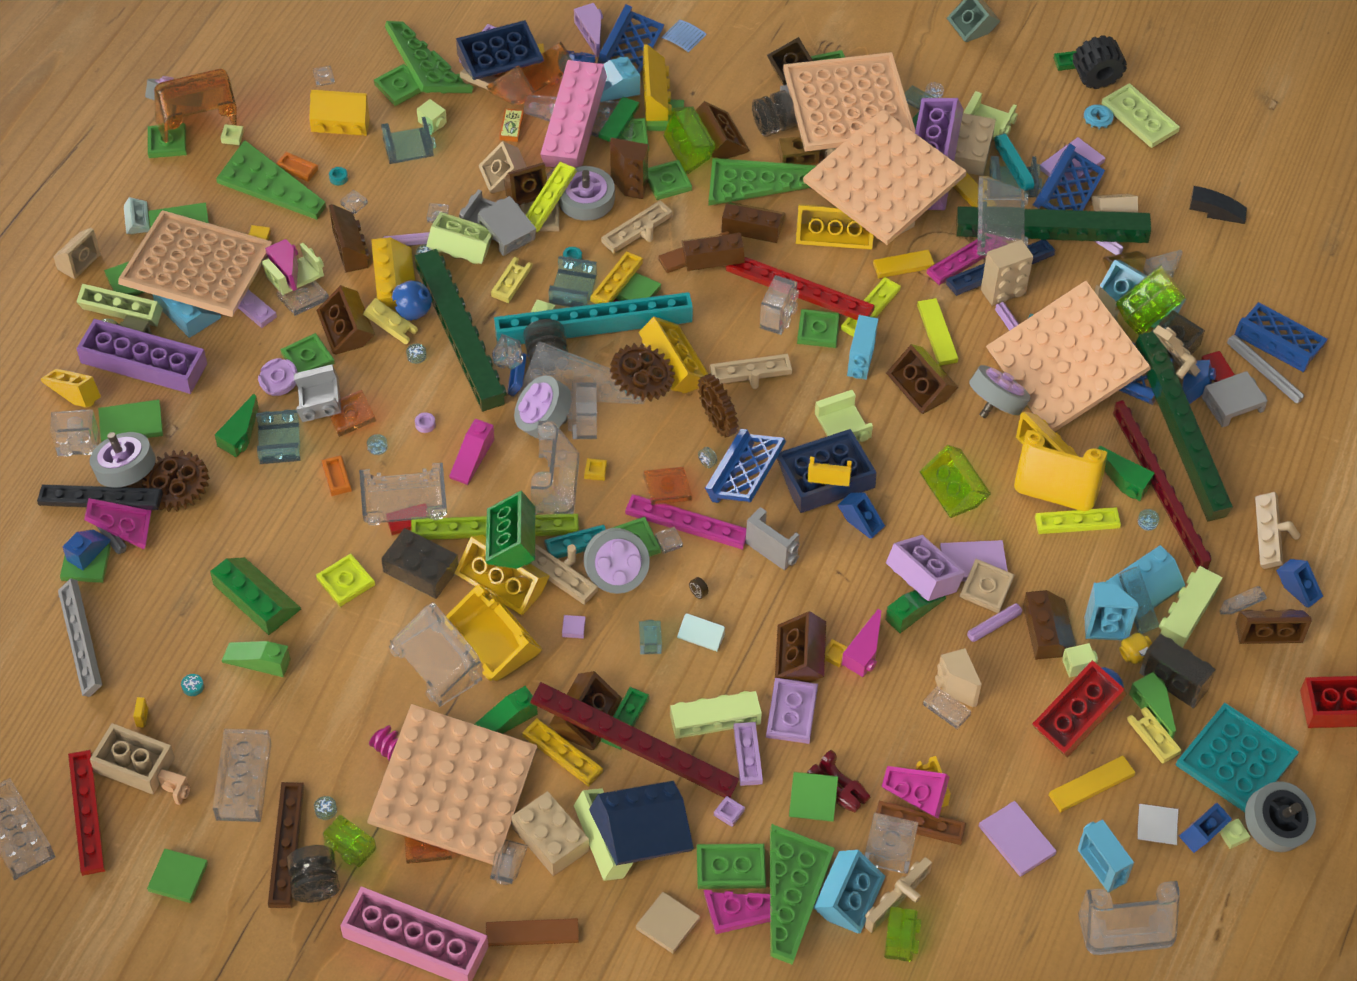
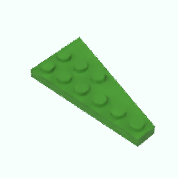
[385,21,474,93]
[216,140,326,220]
[708,158,816,206]
[770,824,835,965]

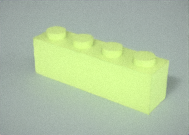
[76,284,163,327]
[1159,566,1223,649]
[670,691,762,739]
[574,788,633,881]

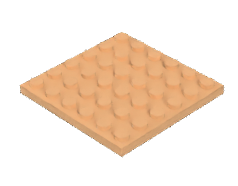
[783,52,916,151]
[803,110,966,245]
[119,210,272,317]
[986,281,1151,432]
[367,704,537,866]

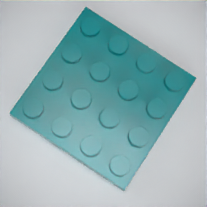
[1175,703,1299,812]

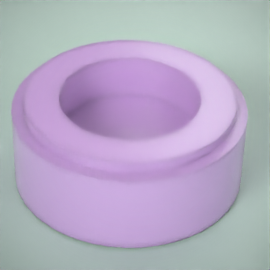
[415,413,436,433]

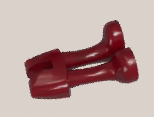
[807,750,871,813]

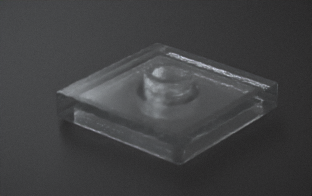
[276,280,329,316]

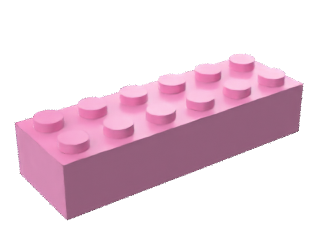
[540,60,607,168]
[340,887,488,981]

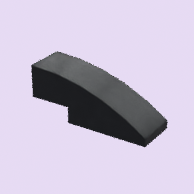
[1189,186,1247,224]

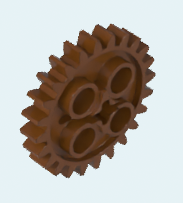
[609,343,675,402]
[697,373,739,438]
[141,450,210,512]

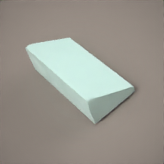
[124,197,150,234]
[677,613,725,652]

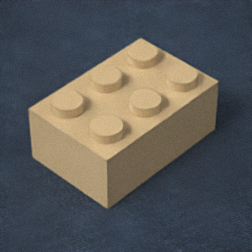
[954,113,996,176]
[981,240,1033,306]
[90,723,175,795]
[512,791,589,876]

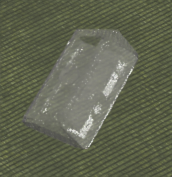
[1219,586,1267,615]

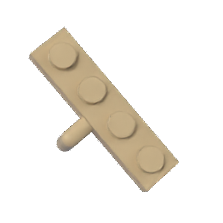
[601,200,673,254]
[1153,325,1200,379]
[710,354,792,389]
[1255,492,1300,569]
[530,544,598,605]
[865,857,932,933]

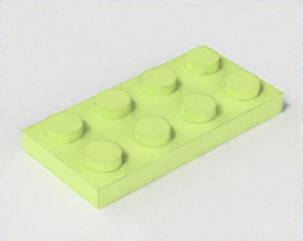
[1101,83,1180,148]

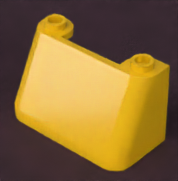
[1014,430,1107,511]
[442,584,543,681]

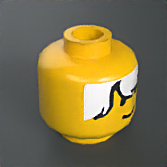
[1119,632,1153,664]

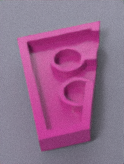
[84,498,151,549]
[882,766,950,819]
[704,890,770,934]

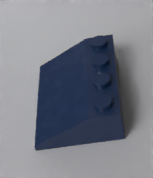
[456,20,544,80]
[777,429,877,513]
[589,781,694,866]

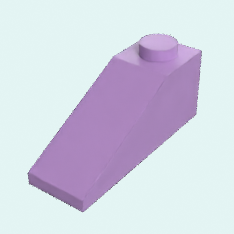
[574,3,603,57]

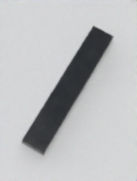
[37,484,163,510]

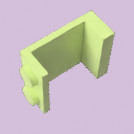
[963,91,1018,140]
[262,243,324,295]
[815,390,873,442]

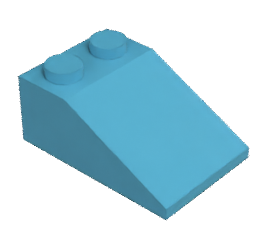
[600,57,640,102]

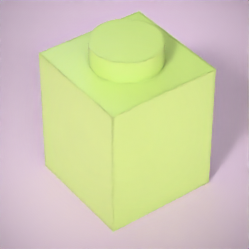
[417,99,447,133]
[1062,643,1098,678]

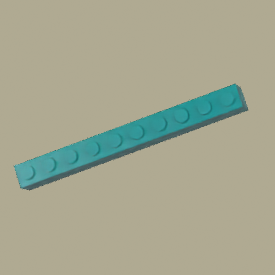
[494,292,693,347]

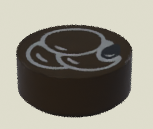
[689,577,709,599]

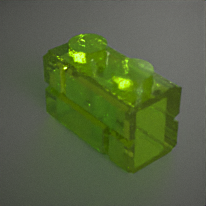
[323,815,376,867]
[884,907,921,962]

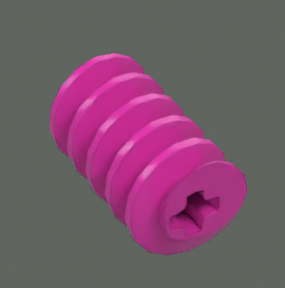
[369,725,398,761]

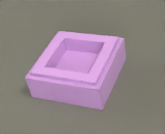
[562,615,585,639]
[714,796,745,827]

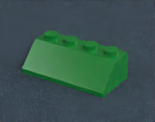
[485,490,536,569]
[210,557,301,635]

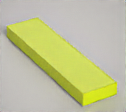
[526,162,577,233]
[841,277,901,337]
[917,298,958,366]
[1035,507,1121,534]

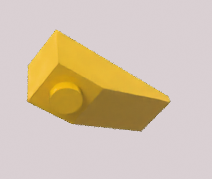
[41,369,101,407]

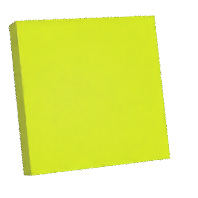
[316,553,375,607]

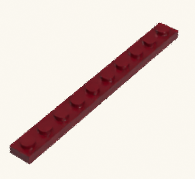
[1113,400,1212,570]
[530,682,739,798]

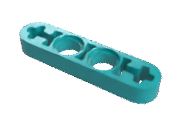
[994,133,1034,192]

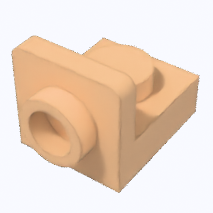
[158,769,190,805]

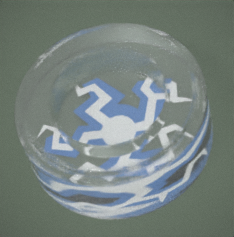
[925,82,944,98]

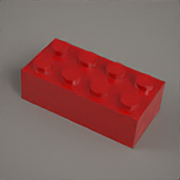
[1032,660,1127,758]
[1300,676,1357,728]

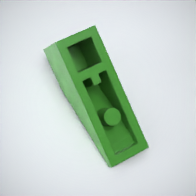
[222,641,291,677]
[1129,672,1176,739]

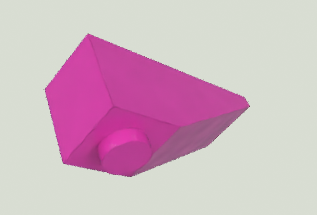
[265,239,298,291]
[449,419,495,485]
[842,609,882,677]

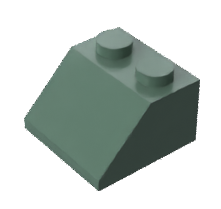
[947,0,1000,42]

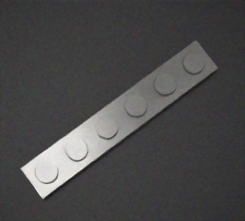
[58,579,102,697]

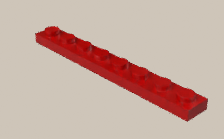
[726,256,874,320]

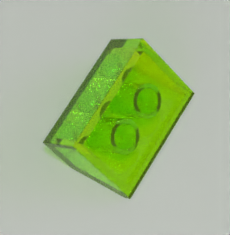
[663,106,715,174]
[1116,265,1185,335]
[919,445,991,518]

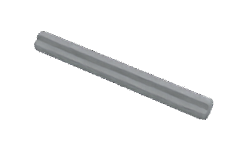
[1227,335,1304,404]

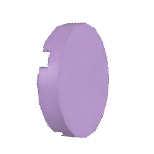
[258,358,298,396]

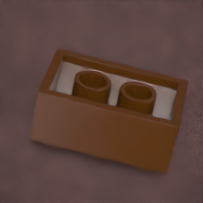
[690,101,750,159]
[610,138,648,199]
[721,202,785,243]
[329,204,370,273]
[681,232,745,271]
[316,285,375,355]
[886,344,958,414]
[1023,590,1076,660]
[1236,609,1312,644]
[775,611,826,683]
[549,671,622,750]

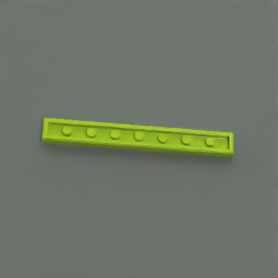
[411,514,579,540]

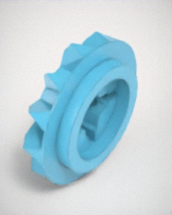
[1083,105,1114,129]

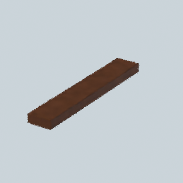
[268,782,304,908]

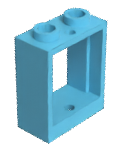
[847,315,878,380]
[1077,819,1134,893]

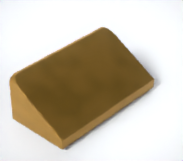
[1103,251,1147,271]

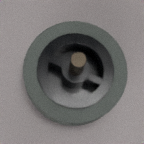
[1245,782,1316,852]

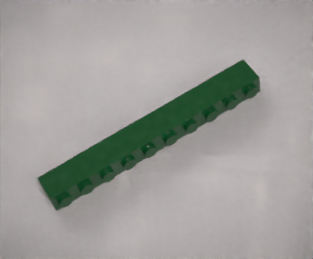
[956,206,1151,243]
[414,249,507,412]
[1135,331,1233,522]

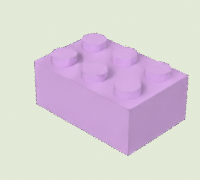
[886,535,965,601]

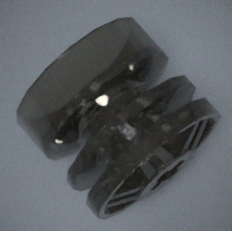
[752,90,797,137]
[523,319,569,372]
[287,845,340,903]

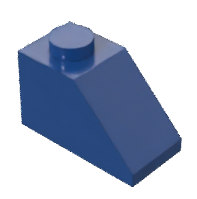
[1182,360,1216,404]
[837,493,885,538]
[63,529,111,570]
[1276,559,1323,608]
[1179,803,1232,853]

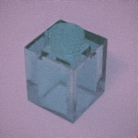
[639,620,662,655]

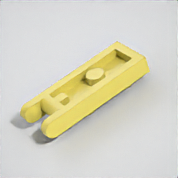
[491,257,533,303]
[363,298,418,344]
[1127,707,1181,764]

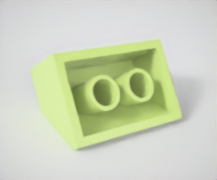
[426,212,493,264]

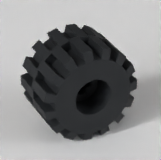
[1072,35,1127,89]

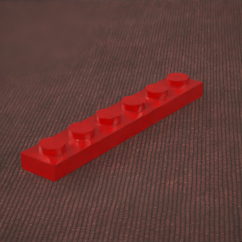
[68,750,105,876]

